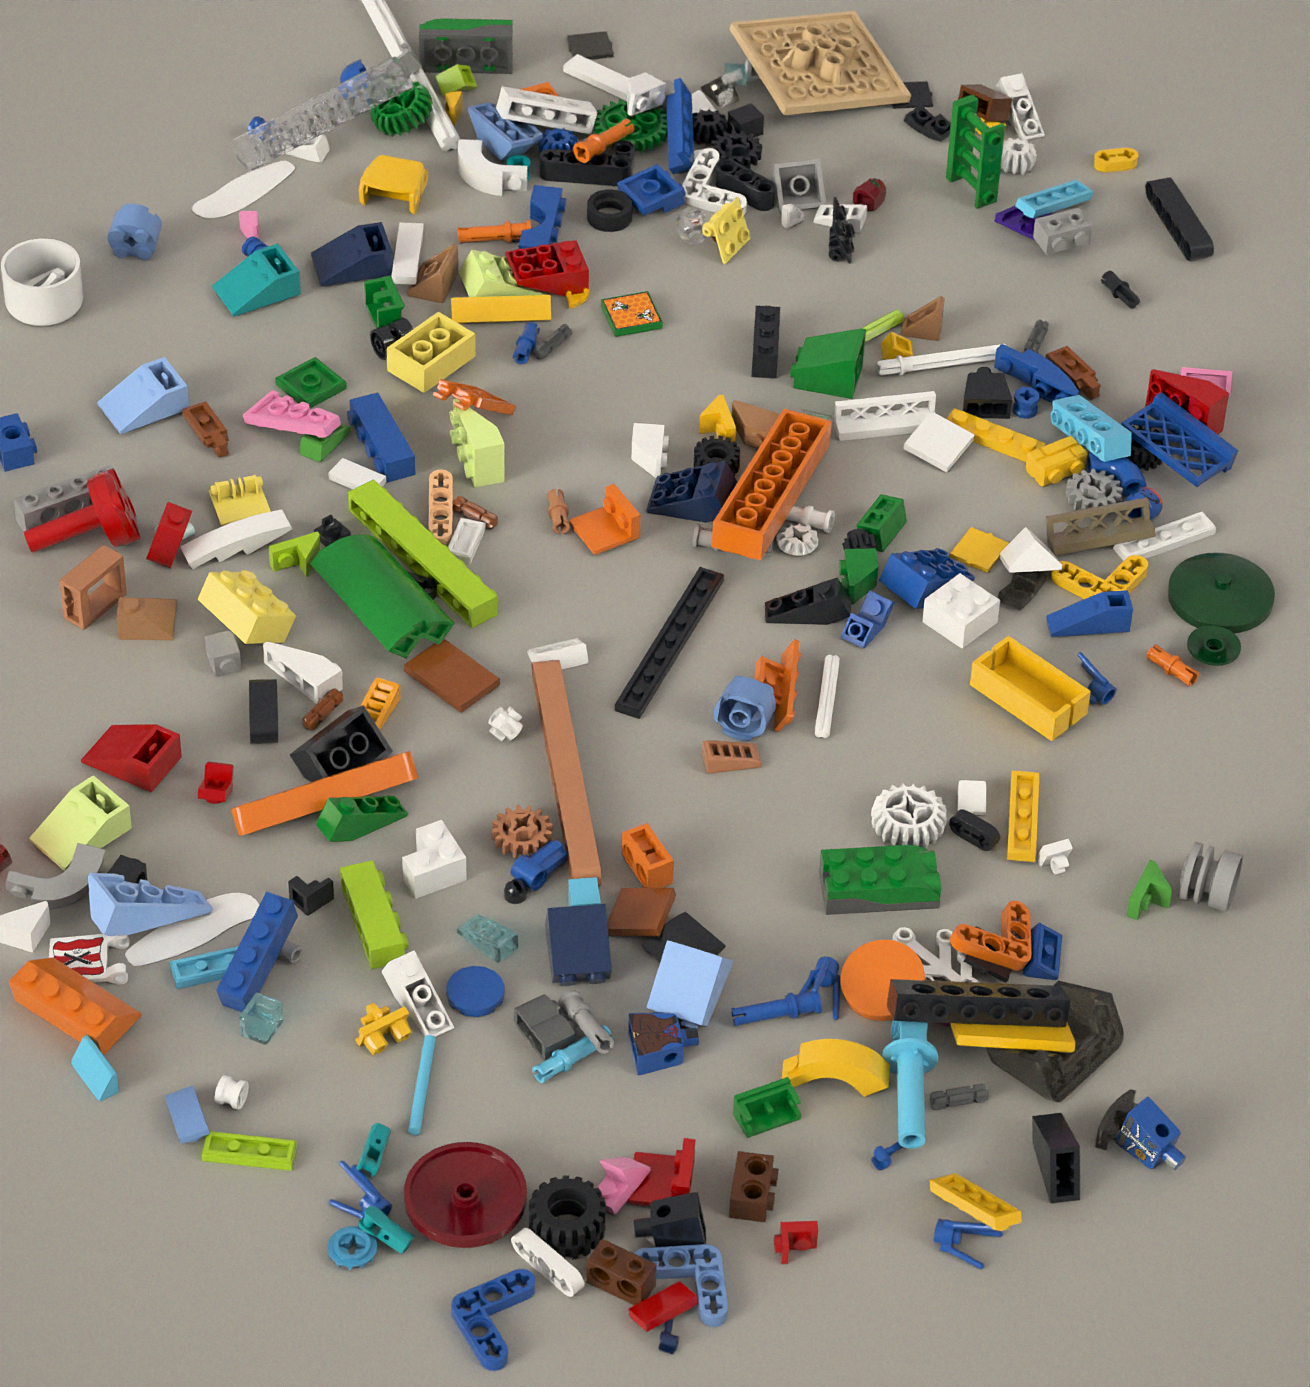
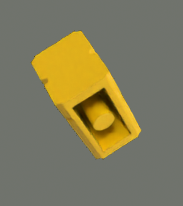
[1026,436,1087,487]

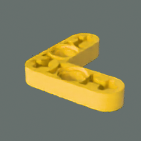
[1051,555,1148,599]

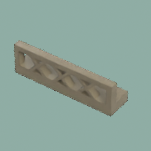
[1046,498,1156,556]

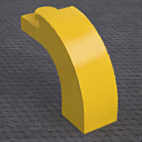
[782,1039,890,1097]

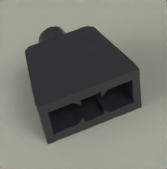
[962,366,1012,419]
[634,1192,706,1247]

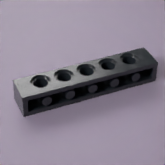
[887,979,1070,1027]

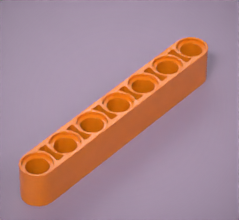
[230,751,419,836]

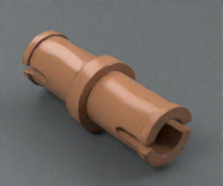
[547,489,570,534]

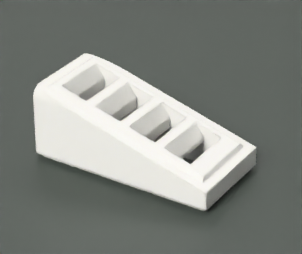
[274,133,330,163]
[814,205,867,233]

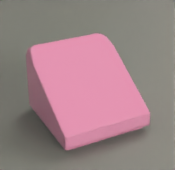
[239,211,259,238]

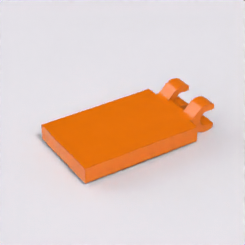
[433,379,516,415]

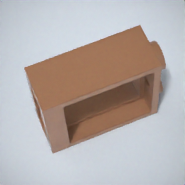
[60,545,127,630]

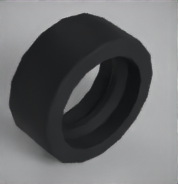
[587,189,632,232]

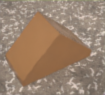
[901,295,945,341]

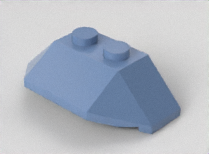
[468,102,543,161]

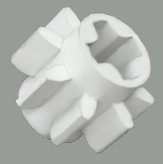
[488,706,523,741]

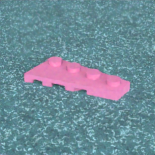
[243,390,341,438]

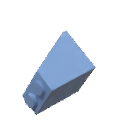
[647,940,734,1029]

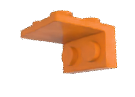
[569,484,641,555]

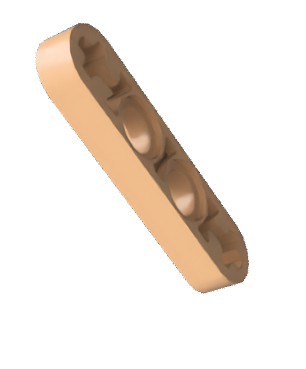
[429,470,453,546]

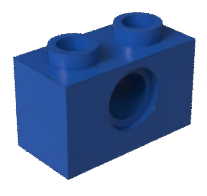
[0,413,37,472]

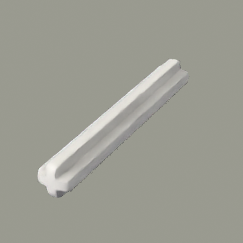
[815,654,840,739]

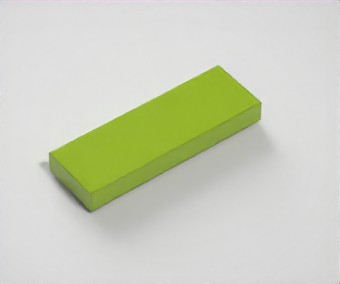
[201,1131,297,1171]

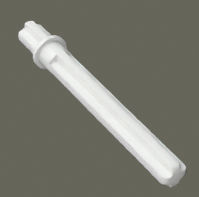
[877,344,1007,376]

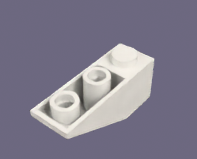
[994,73,1045,141]
[381,951,454,1037]

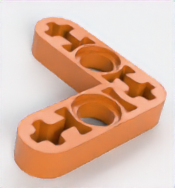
[950,900,1032,971]

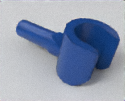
[871,1142,903,1170]

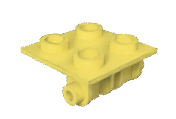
[702,197,750,264]
[208,474,271,526]

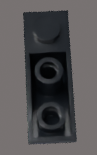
[765,577,851,625]

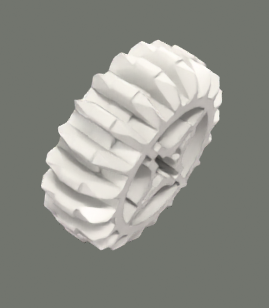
[871,782,947,848]

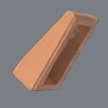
[702,740,761,774]

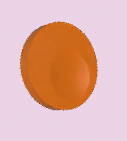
[840,940,926,1021]

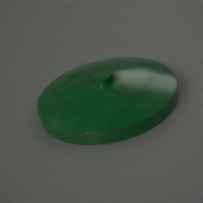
[1168,553,1275,633]

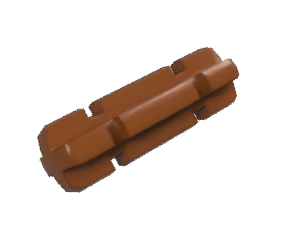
[452,496,498,529]
[302,688,343,731]

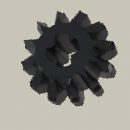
[692,108,728,146]

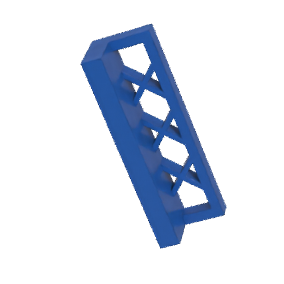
[667,78,694,174]

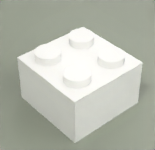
[922,573,1000,649]

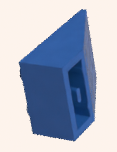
[879,548,975,609]

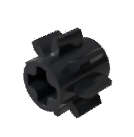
[842,528,876,550]

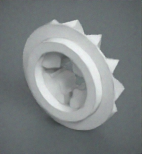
[777,522,819,556]

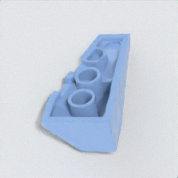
[88,873,213,936]

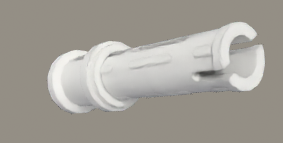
[785,505,835,534]

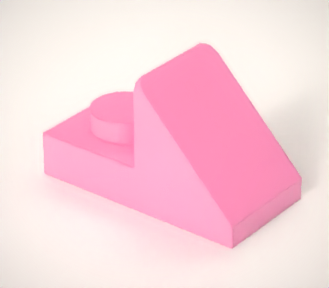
[597,1157,651,1215]

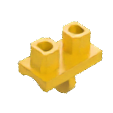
[355,1003,412,1055]

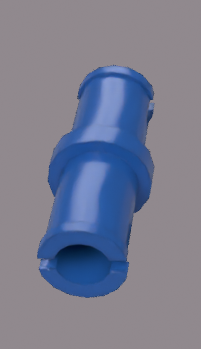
[513,322,540,364]

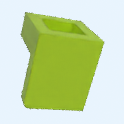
[436,64,477,97]

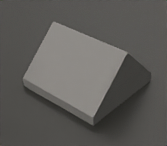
[772,159,826,212]

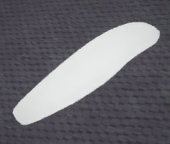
[192,160,295,218]
[125,893,259,966]

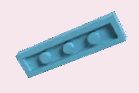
[1015,179,1094,218]

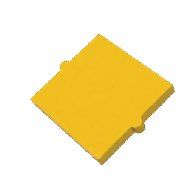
[950,527,1009,573]

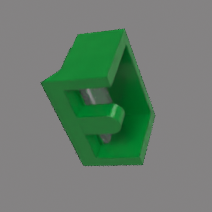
[364,276,405,328]

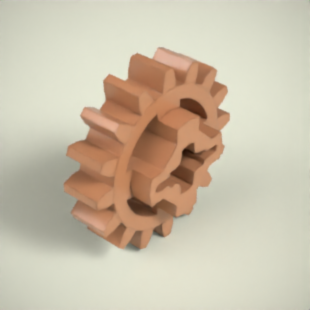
[492,805,553,858]

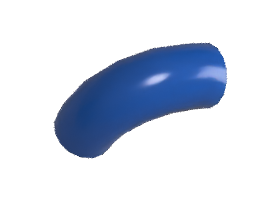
[1087,452,1147,497]

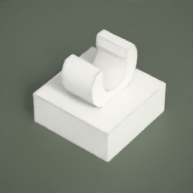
[1037,839,1073,875]

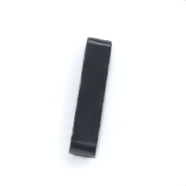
[1145,177,1214,261]

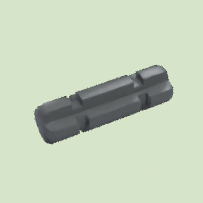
[1023,319,1049,353]
[533,324,572,359]
[930,1083,989,1110]

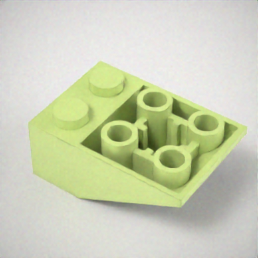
[459,250,548,297]
[450,399,505,488]
[29,775,132,871]

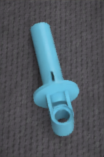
[882,1020,938,1149]

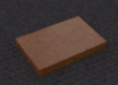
[404,639,500,712]

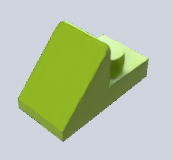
[269,531,321,577]

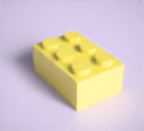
[387,312,476,393]
[198,570,296,644]

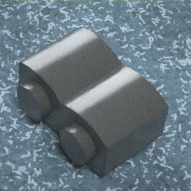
[514,994,577,1061]

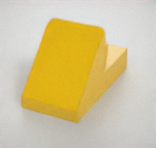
[699,395,736,443]

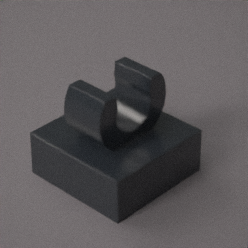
[314,514,351,547]

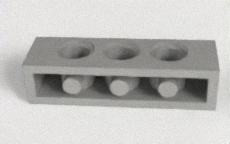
[14,465,121,532]

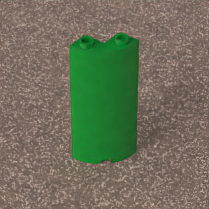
[310,534,455,659]

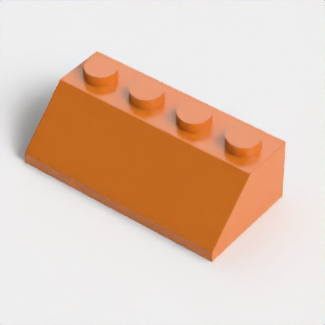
[9,957,141,1055]

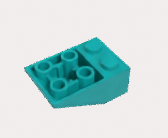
[212,243,301,317]

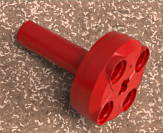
[24,468,141,553]

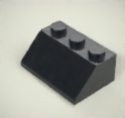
[289,705,393,782]

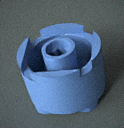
[107,204,162,260]
[713,675,776,741]

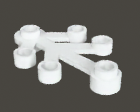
[892,927,979,983]

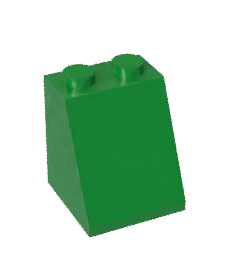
[790,328,866,399]

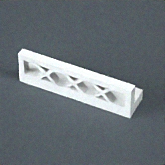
[833,391,936,441]

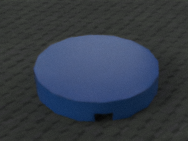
[446,966,505,1017]

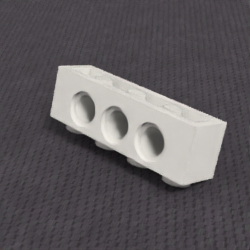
[496,86,597,134]

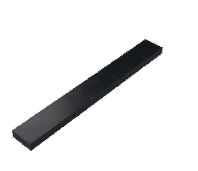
[615,567,724,719]

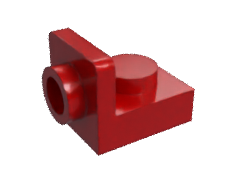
[774,1221,818,1264]

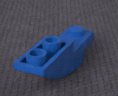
[994,344,1079,403]

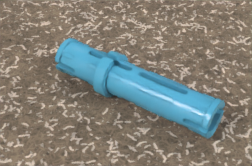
[532,1025,613,1083]

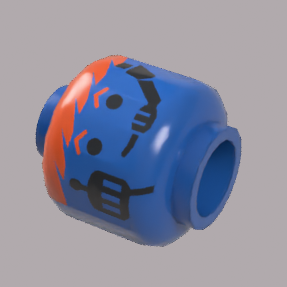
[1125,487,1163,520]

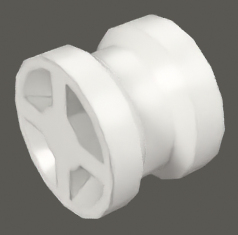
[215,1075,249,1110]

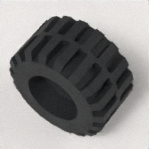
[529,1175,606,1260]

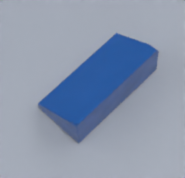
[1023,922,1062,980]

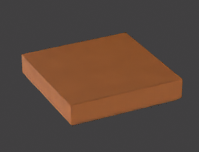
[607,888,676,936]

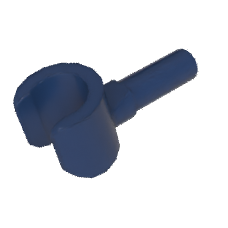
[658,1318,679,1354]

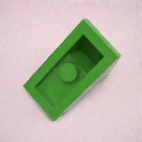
[1127,860,1172,920]

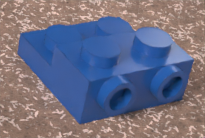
[617,164,686,216]

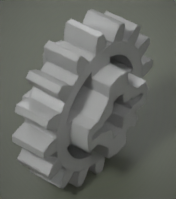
[1065,469,1123,510]

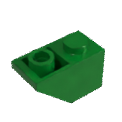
[839,548,879,605]

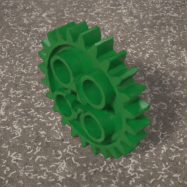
[593,99,668,154]

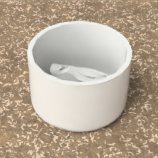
[1,239,83,326]

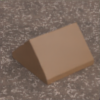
[407,243,458,304]

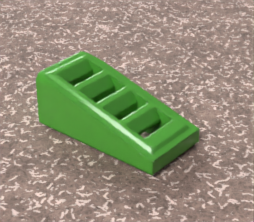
[300,423,351,462]

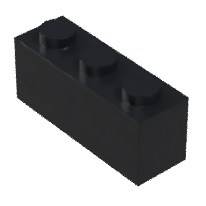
[752,306,780,379]

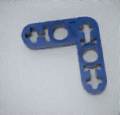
[451,1269,535,1371]

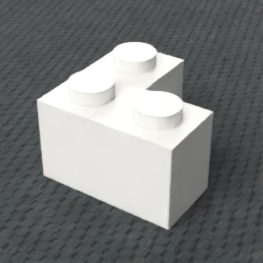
[402,820,467,899]

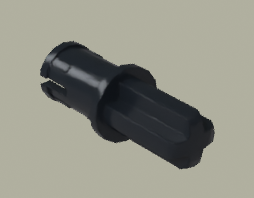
[1101,271,1140,309]

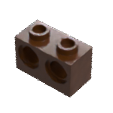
[729,1151,779,1222]
[586,1239,657,1305]

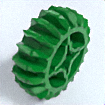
[370,80,433,137]

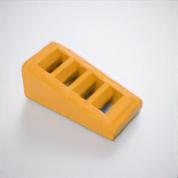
[361,677,401,730]

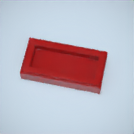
[628,1281,698,1332]

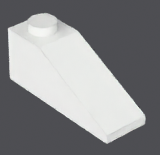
[263,641,343,704]

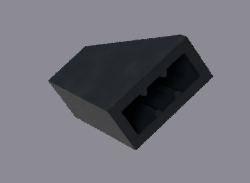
[1032,1113,1080,1203]

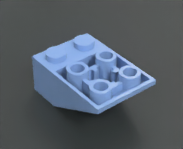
[98,357,189,434]

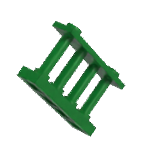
[946,95,1005,209]

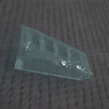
[457,914,518,963]

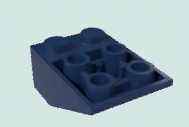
[311,222,393,286]
[646,461,738,523]

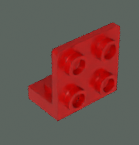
[628,1138,696,1206]

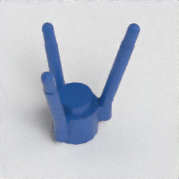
[1078,652,1117,705]
[799,957,841,1020]
[329,1161,392,1219]
[934,1218,1003,1269]

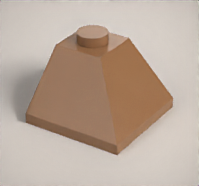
[117,598,177,640]

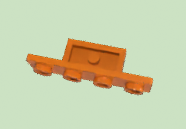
[754,639,801,732]

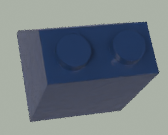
[545,904,612,986]

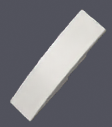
[181,509,292,569]

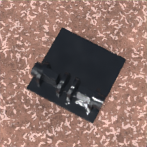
[828,197,855,264]

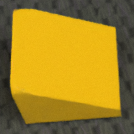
[445,91,463,126]
[881,332,913,360]

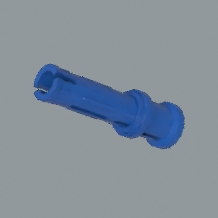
[731,988,822,1027]

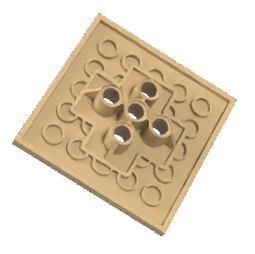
[730,11,911,115]

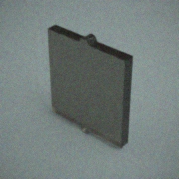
[567,31,614,60]

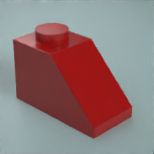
[146,502,192,569]

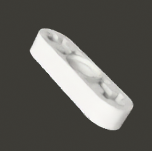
[511,1228,585,1297]

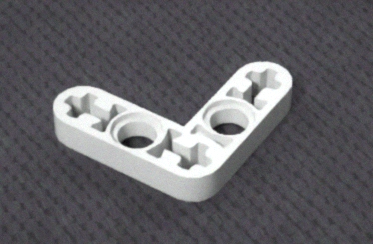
[682,148,747,214]

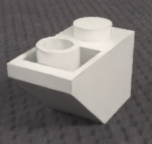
[627,72,666,116]
[631,423,669,478]

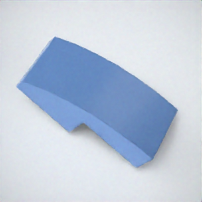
[165,1086,210,1144]

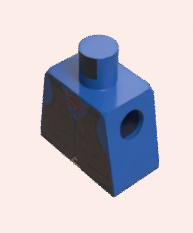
[628,1013,699,1075]

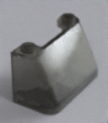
[986,980,1124,1102]

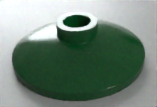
[1187,625,1241,666]

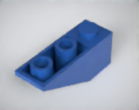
[1046,590,1133,637]

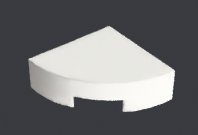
[781,204,805,229]

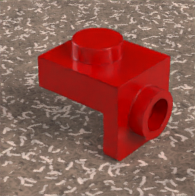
[198,761,234,804]

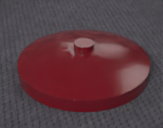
[404,1142,527,1248]

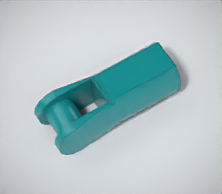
[356,1123,391,1177]
[358,1206,415,1254]

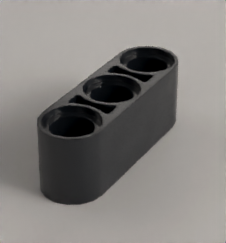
[715,159,775,211]
[249,679,278,744]

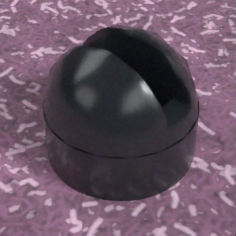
[504,879,527,904]

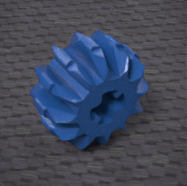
[538,127,578,154]

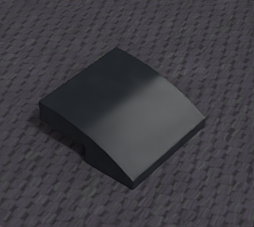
[641,912,726,963]

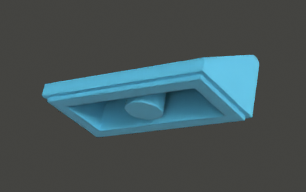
[71,1035,119,1101]

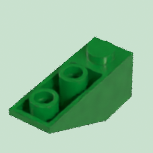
[316,795,408,842]

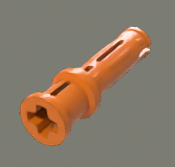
[573,119,634,163]
[458,220,531,243]

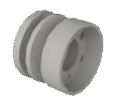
[1179,842,1243,912]

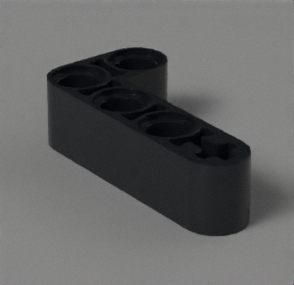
[539,140,634,187]

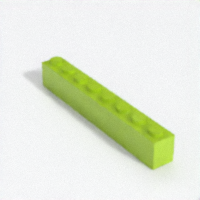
[348,479,499,628]

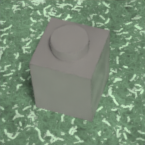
[205,630,241,677]

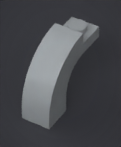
[6,843,105,910]

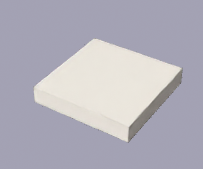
[904,411,974,473]

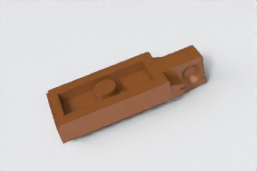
[1046,346,1101,400]
[182,401,229,458]

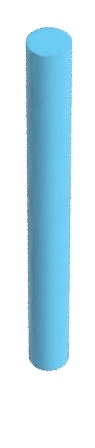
[408,1035,436,1135]

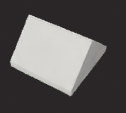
[1000,527,1062,573]

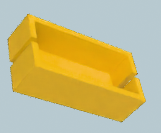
[970,636,1091,741]

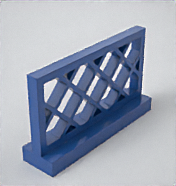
[1121,392,1239,487]

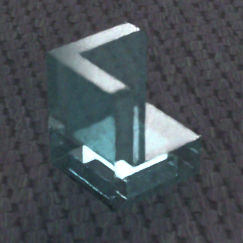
[239,992,283,1045]

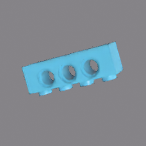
[1050,395,1131,462]

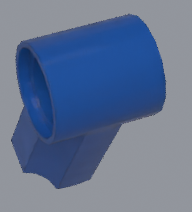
[510,840,568,891]

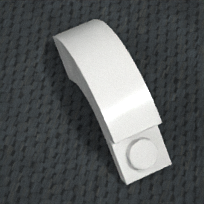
[458,139,527,196]

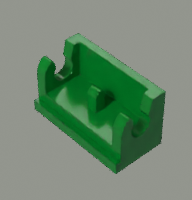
[856,494,907,552]
[733,1077,801,1138]

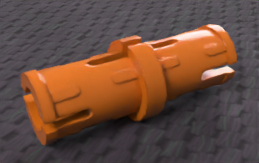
[1146,644,1199,687]

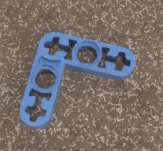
[634,1244,728,1327]

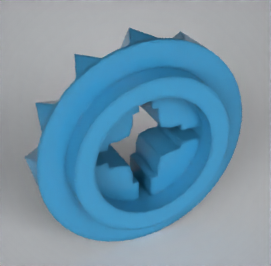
[328,1226,377,1271]

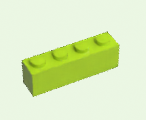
[340,860,409,970]

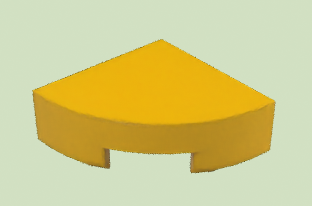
[566,288,589,308]

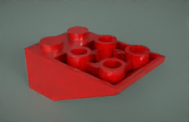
[505,240,589,297]
[1145,369,1229,435]
[81,724,182,792]

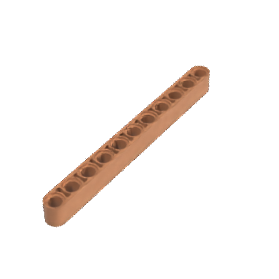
[532,660,602,886]

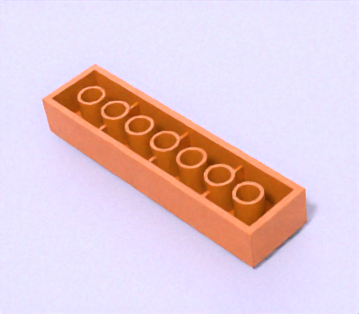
[711,408,832,561]

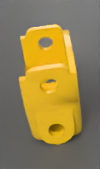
[359,155,428,214]

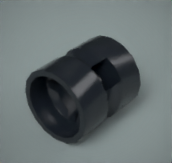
[370,317,413,360]

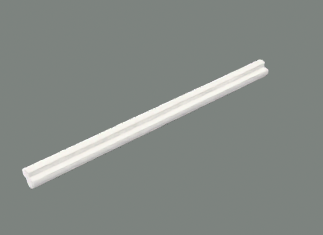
[362,0,460,152]

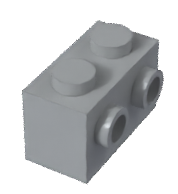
[1033,208,1092,255]

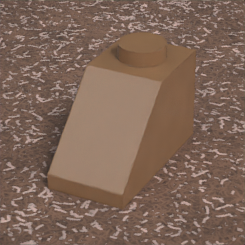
[732,400,780,449]

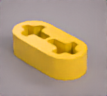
[1093,148,1138,172]

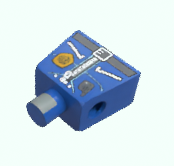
[1115,1096,1186,1170]

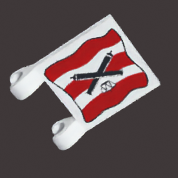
[49,934,130,984]

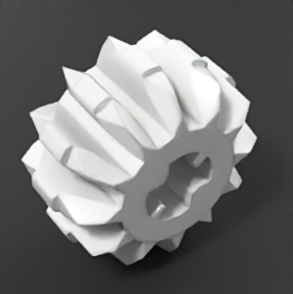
[1001,138,1037,175]

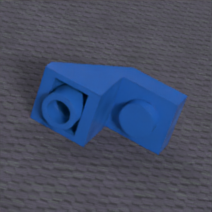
[840,591,895,648]

